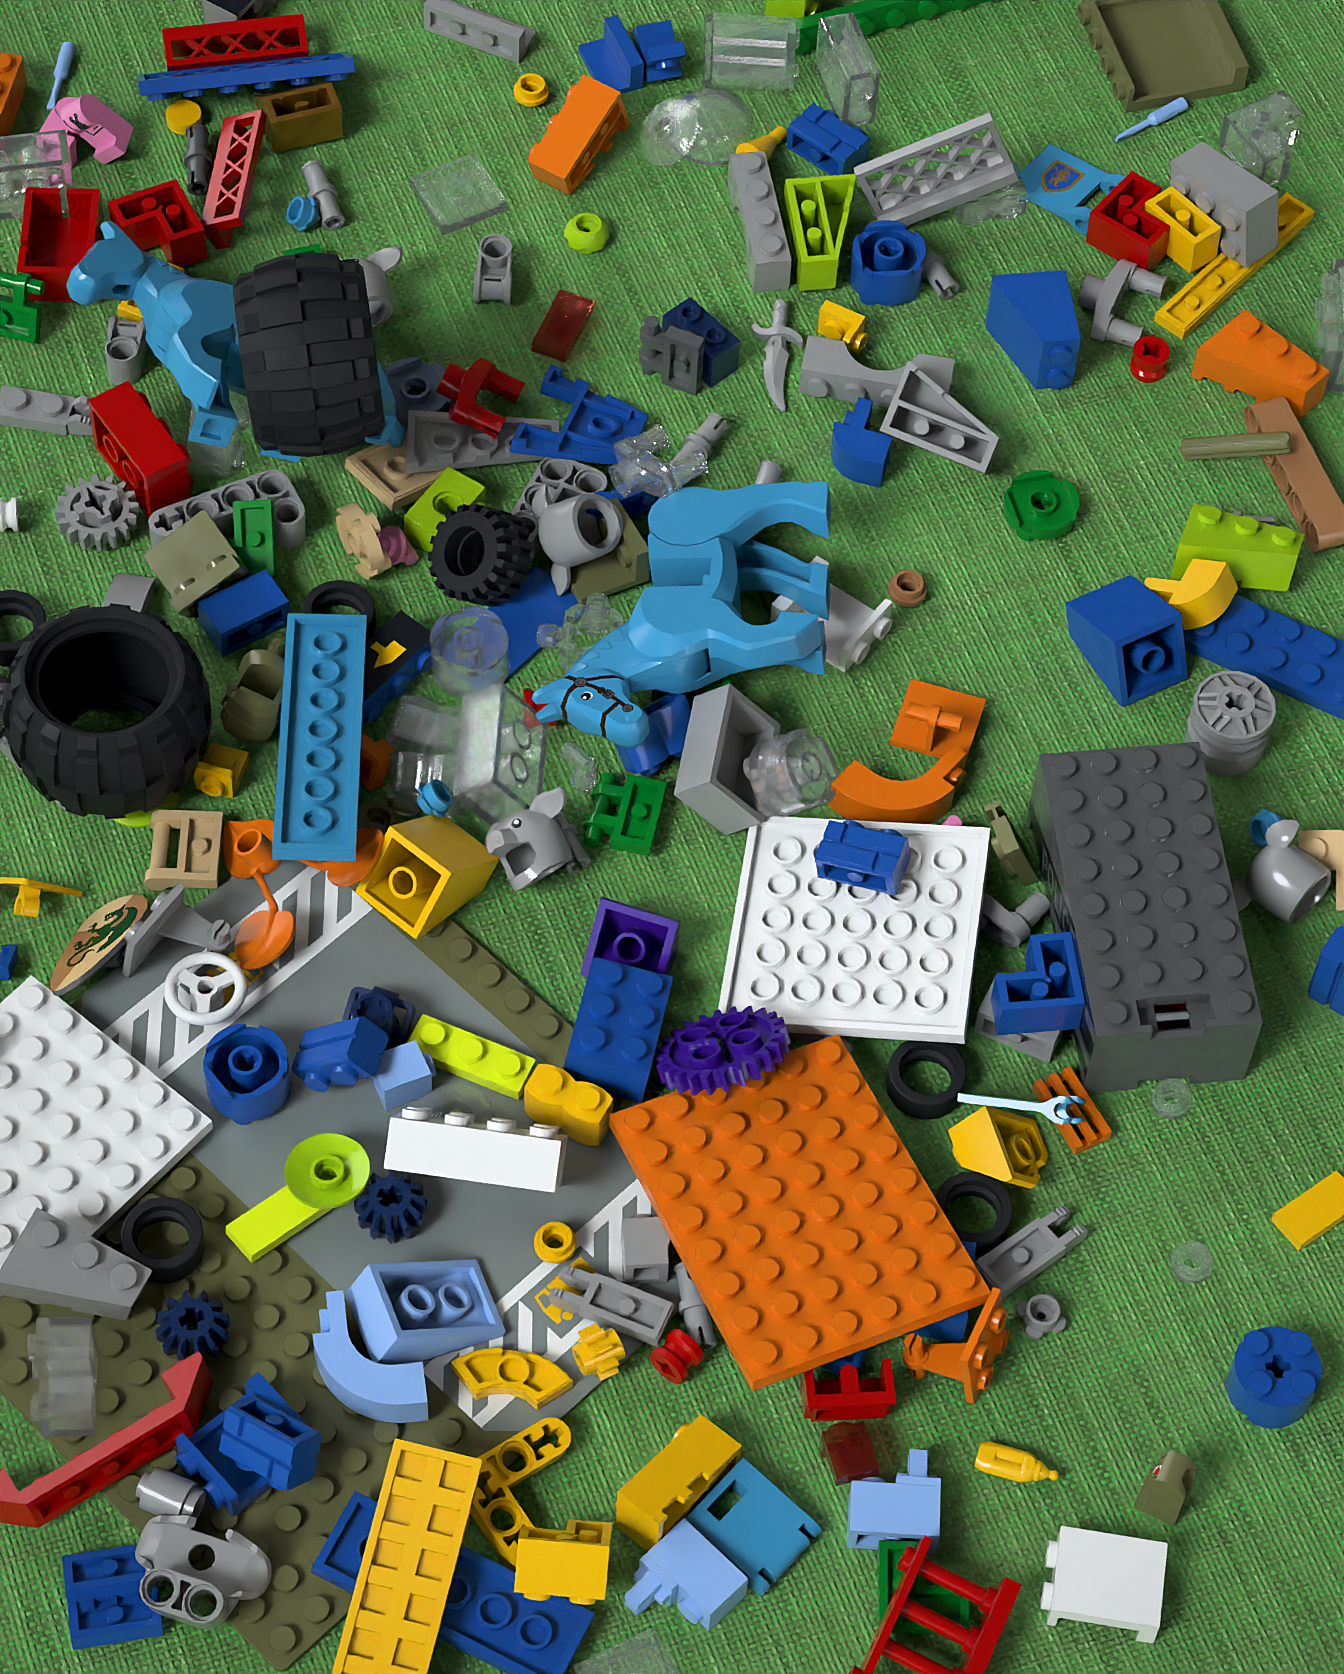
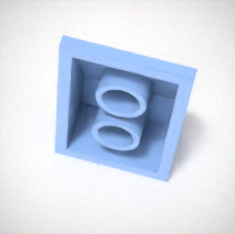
[345,1259,506,1365]

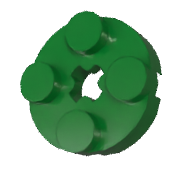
[1003,470,1080,541]

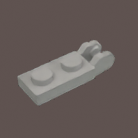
[0,385,93,437]
[974,1205,1089,1299]
[547,1265,675,1347]

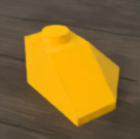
[948,1105,1048,1189]

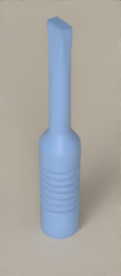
[47,42,76,110]
[1115,97,1188,142]

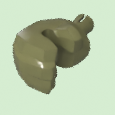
[220,638,286,743]

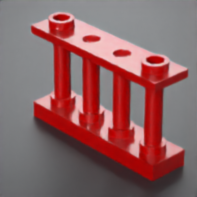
[849,1535,1022,1674]

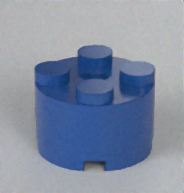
[849,220,926,305]
[203,1024,291,1125]
[1226,1327,1322,1428]

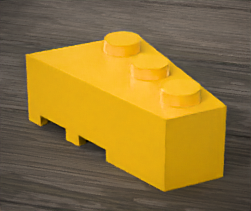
[615,1414,742,1552]

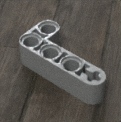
[511,457,607,573]
[148,469,307,548]

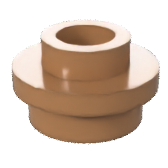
[888,570,927,607]

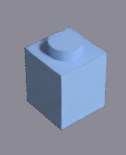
[370,1040,437,1111]

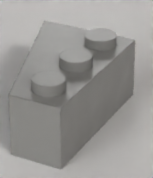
[880,360,1001,475]
[0,1207,153,1321]

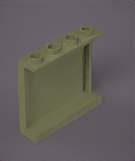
[1077,0,1249,113]

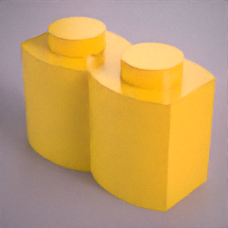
[524,1064,613,1146]

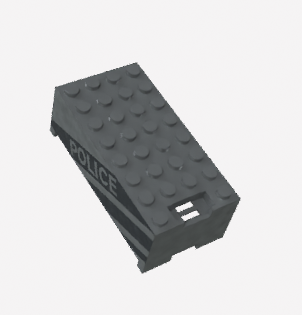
[1027,742,1263,1093]

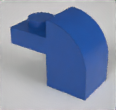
[631,20,686,82]
[831,397,893,488]

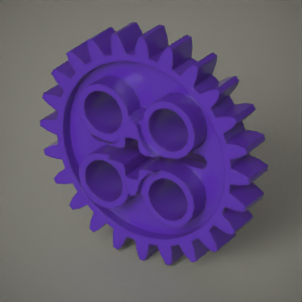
[654,1006,791,1096]

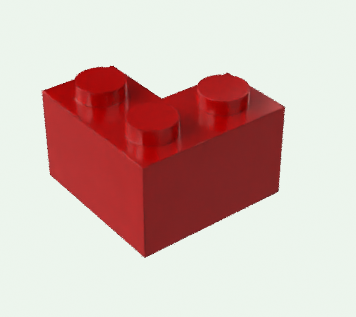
[1086,171,1171,272]
[108,179,207,267]

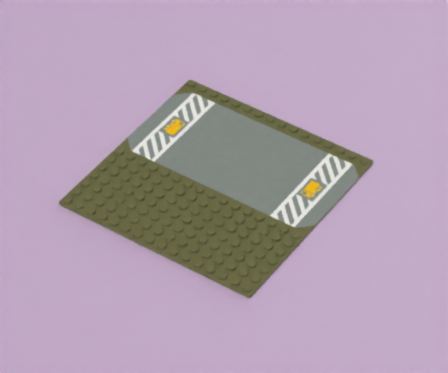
[0,860,691,1672]

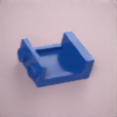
[175,1372,308,1517]

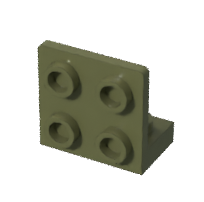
[569,497,650,604]
[144,510,250,618]

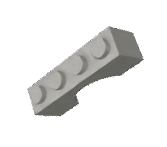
[727,151,792,293]
[799,335,955,408]

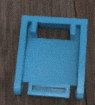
[685,1457,822,1596]

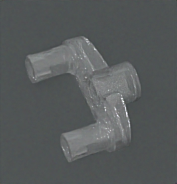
[609,424,709,498]

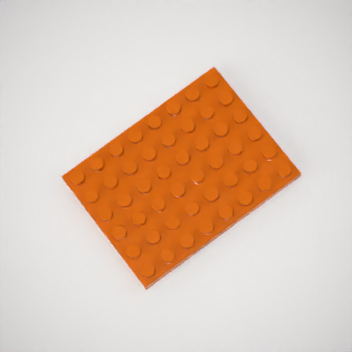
[609,1034,991,1391]

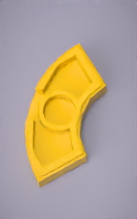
[451,1347,573,1410]

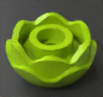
[564,212,610,255]

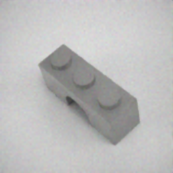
[621,1214,677,1284]

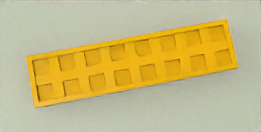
[332,1438,483,1674]

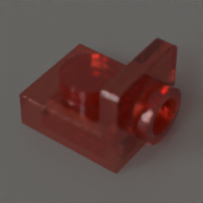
[819,1421,880,1486]

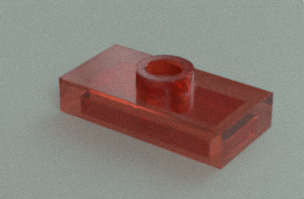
[531,289,594,363]

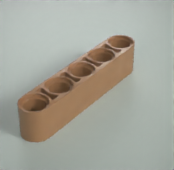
[1244,396,1344,552]

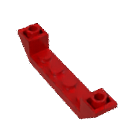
[0,1351,213,1528]

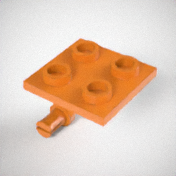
[889,679,986,764]
[902,1287,1010,1404]

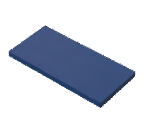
[438,565,588,697]

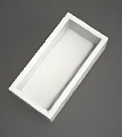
[383,1106,568,1193]

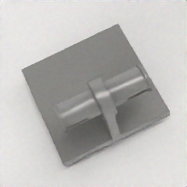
[122,882,231,978]

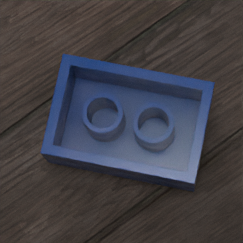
[563,957,673,1103]

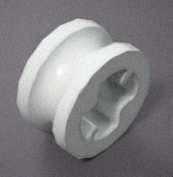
[0,497,20,533]

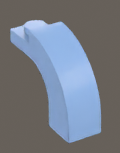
[312,1290,428,1423]

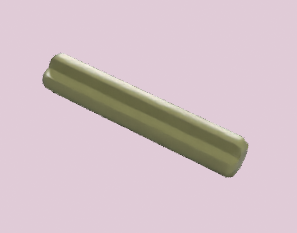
[1181,431,1292,460]

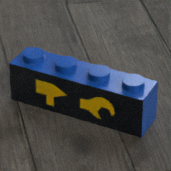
[362,610,437,726]

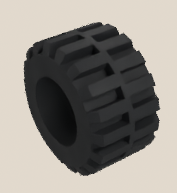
[428,504,534,607]

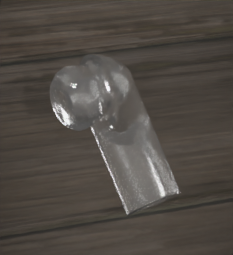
[559,740,599,793]

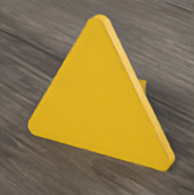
[0,877,83,918]

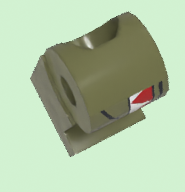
[1134,1450,1198,1526]

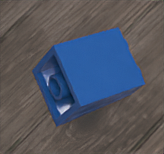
[985,270,1081,389]
[1065,575,1188,707]

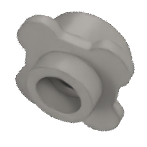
[1016,1294,1066,1340]

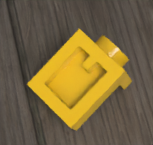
[817,300,868,356]
[194,742,250,799]

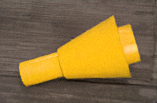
[735,126,787,162]

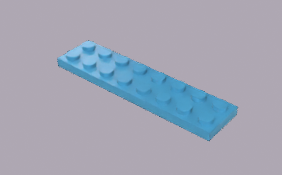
[272,613,367,861]

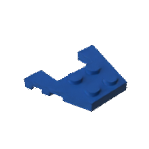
[510,364,648,466]

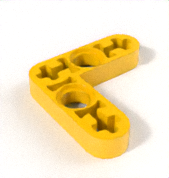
[470,1417,571,1572]

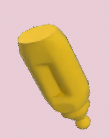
[974,1441,1059,1483]

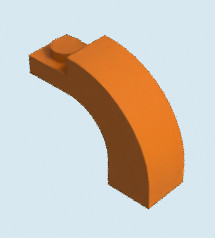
[828,744,967,824]

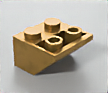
[254,82,343,153]

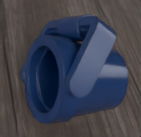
[341,986,416,1051]

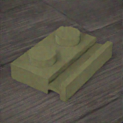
[984,800,1039,887]

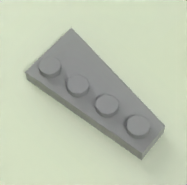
[405,410,559,474]

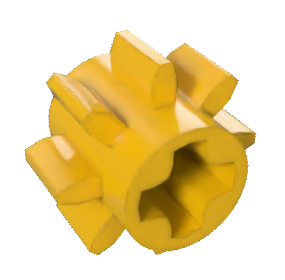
[572,1323,625,1381]

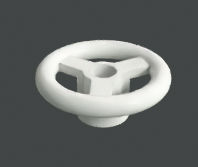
[164,952,247,1025]

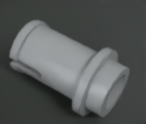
[918,252,959,300]

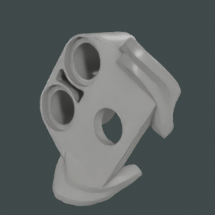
[135,1515,272,1630]

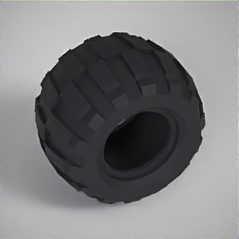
[233,252,385,457]
[2,603,212,819]

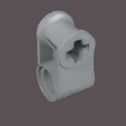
[473,234,512,305]
[105,315,149,385]

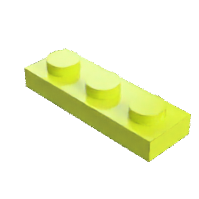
[407,1014,536,1101]

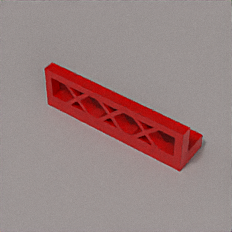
[162,14,309,72]
[201,109,267,250]

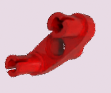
[436,357,526,439]

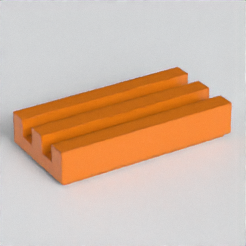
[1033,1066,1112,1155]

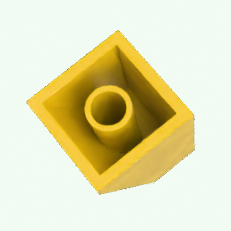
[355,814,500,939]

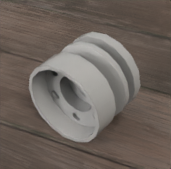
[1184,671,1276,776]

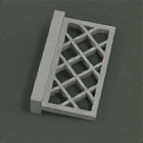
[853,112,1019,226]

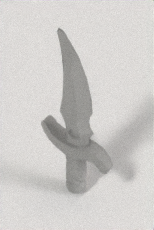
[752,298,804,412]

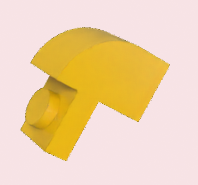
[1143,558,1238,630]

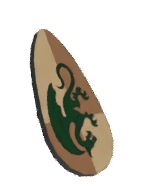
[50,894,151,996]

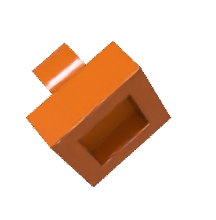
[360,733,396,791]

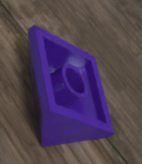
[580,897,680,977]

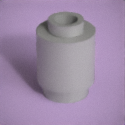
[135,1467,206,1518]

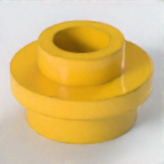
[513,73,549,107]
[534,1221,577,1264]

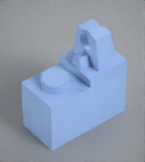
[847,1449,941,1554]
[624,1518,748,1631]

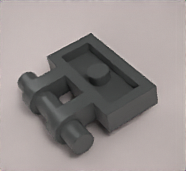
[639,316,705,396]

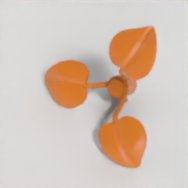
[223,819,384,970]

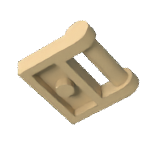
[144,810,224,891]

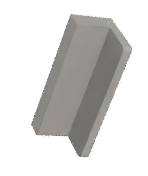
[424,0,536,64]

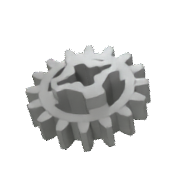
[55,474,140,552]

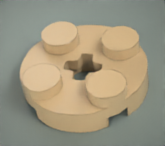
[336,502,392,580]

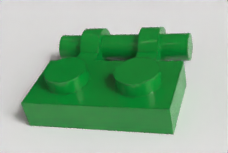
[0,270,45,344]
[583,772,667,856]

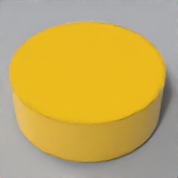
[166,100,202,135]

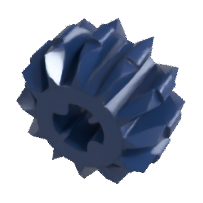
[354,1169,427,1244]
[155,1289,230,1361]

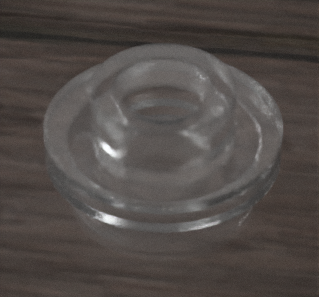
[1150,1078,1193,1119]
[1170,1241,1214,1283]

